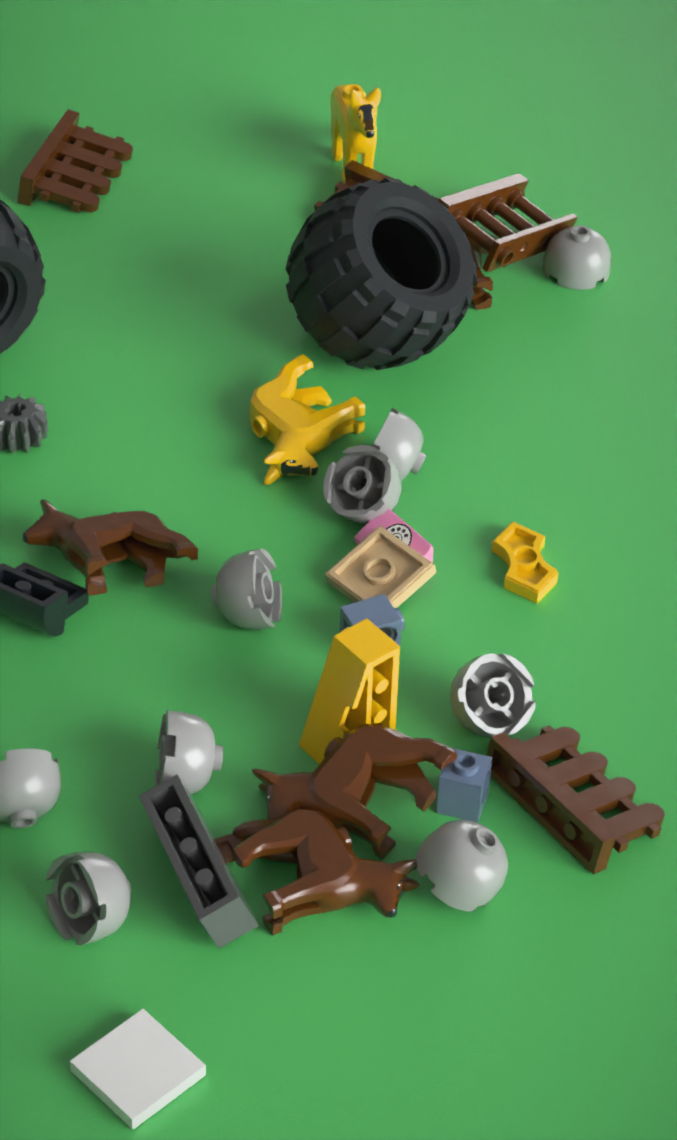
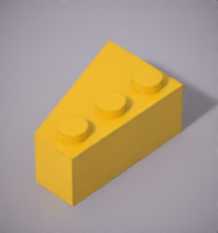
[299,618,400,765]

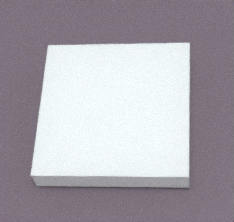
[70,1009,206,1130]

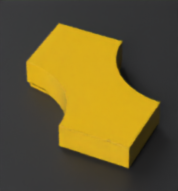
[491,521,559,604]

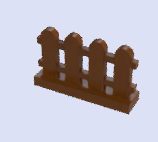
[17,109,133,213]
[486,725,665,874]

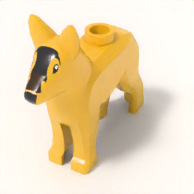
[330,84,381,184]
[249,354,365,485]

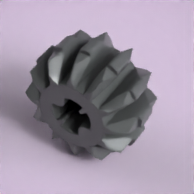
[0,394,48,454]

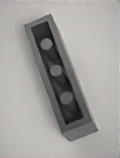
[139,774,259,949]

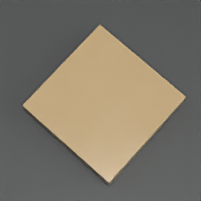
[325,525,437,608]

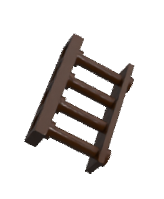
[438,173,578,272]

